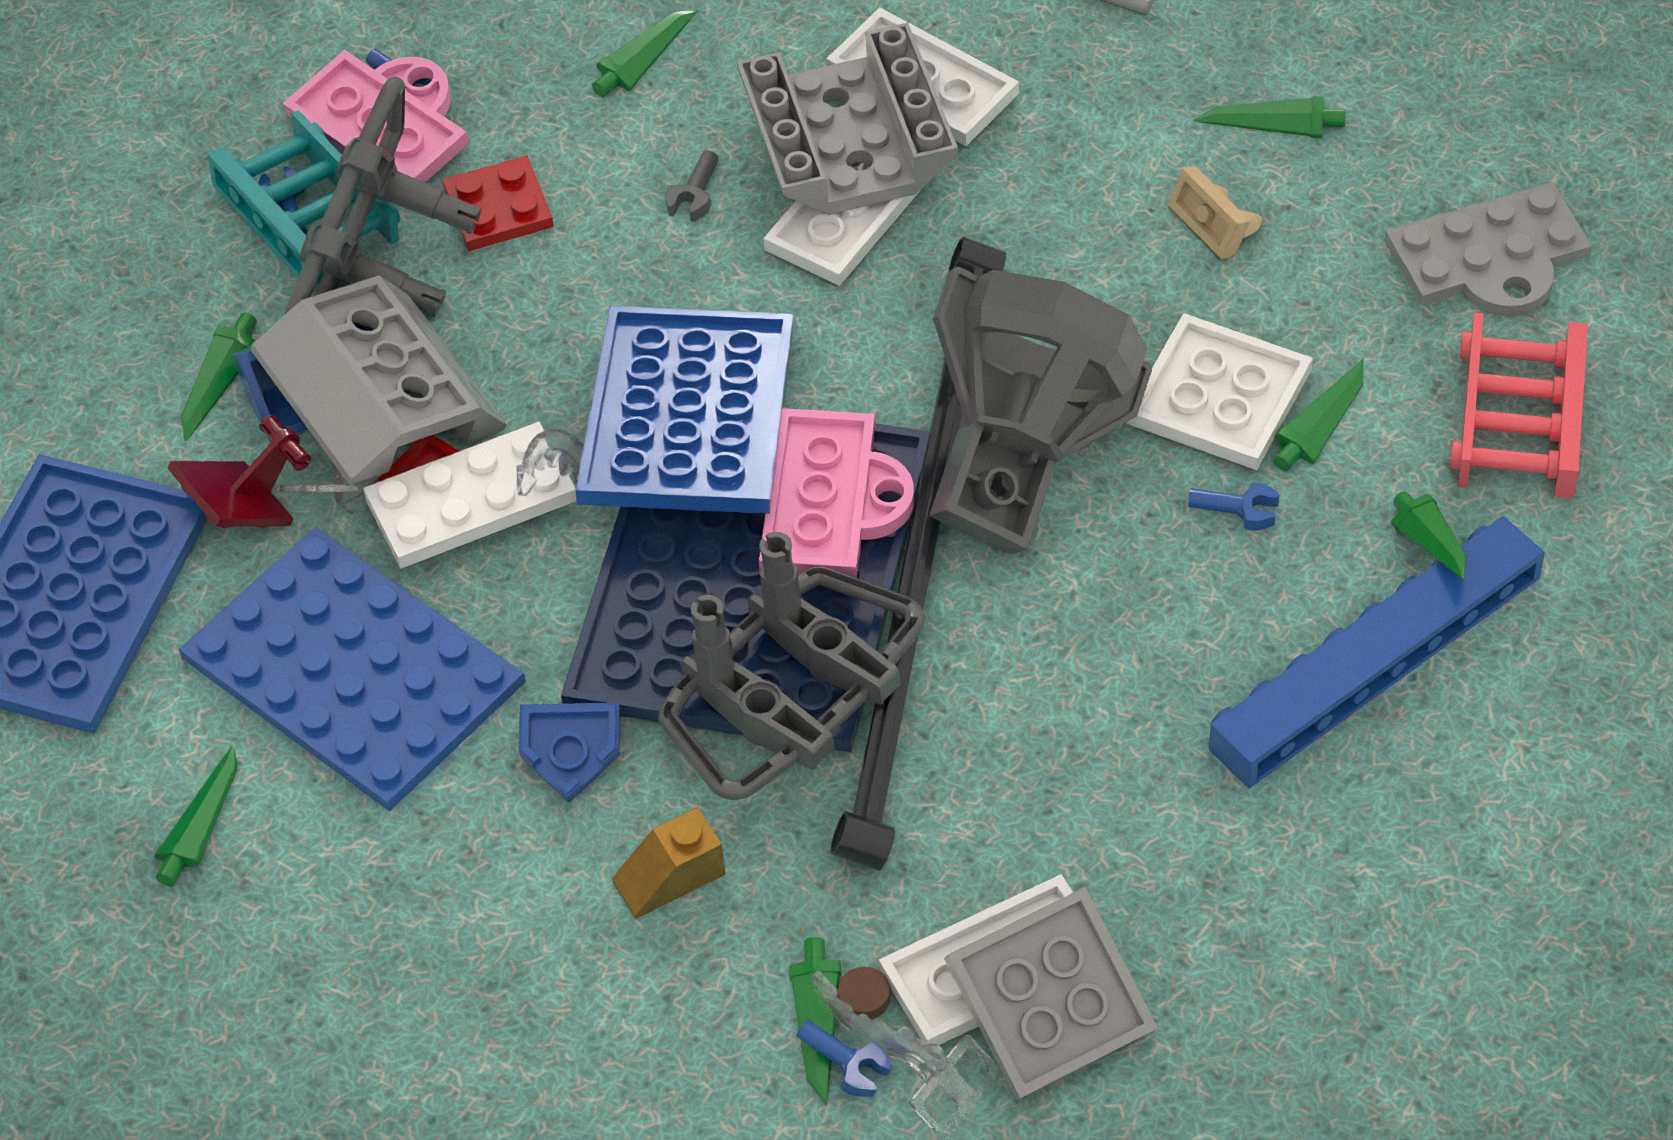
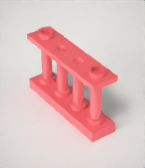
[1450,313,1588,498]

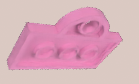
[283,50,470,182]
[759,408,914,578]

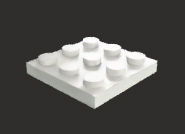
[1126,313,1313,470]

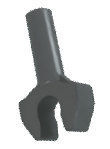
[665,150,718,222]

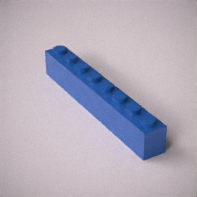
[1209,516,1545,788]

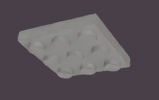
[944,887,1158,1101]

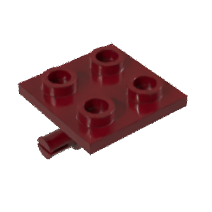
[167,415,312,528]

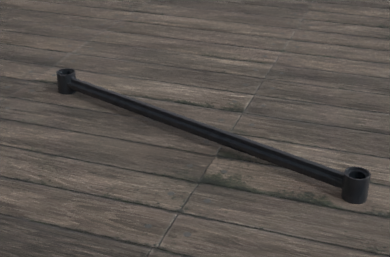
[830,236,1006,871]

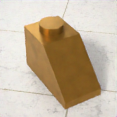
[612,807,726,919]

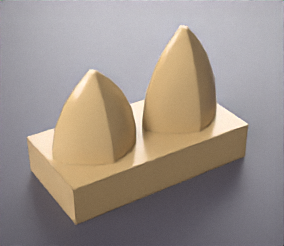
[1167,166,1263,260]

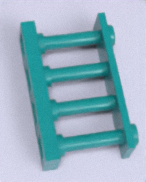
[208,110,400,286]

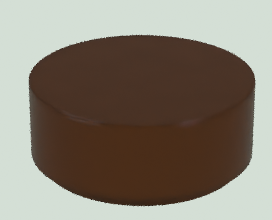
[838,967,890,1021]

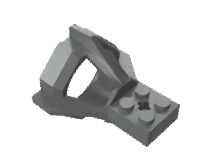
[929,267,1152,554]

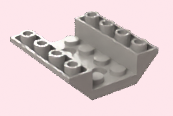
[737,22,958,215]
[251,275,507,485]

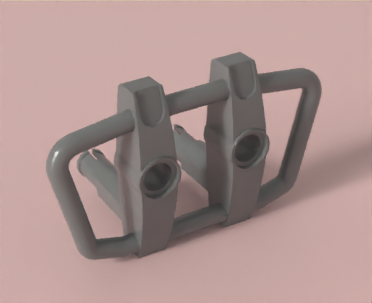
[284,76,482,318]
[658,532,925,800]

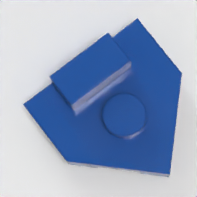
[518,703,621,803]

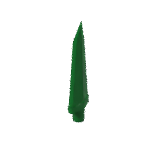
[592,9,698,97]
[1193,96,1346,138]
[181,312,257,441]
[1273,359,1363,471]
[1391,492,1467,580]
[154,746,237,886]
[789,937,841,1105]

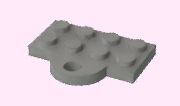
[1385,182,1592,316]

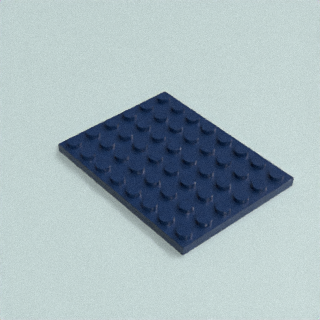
[561,423,930,753]

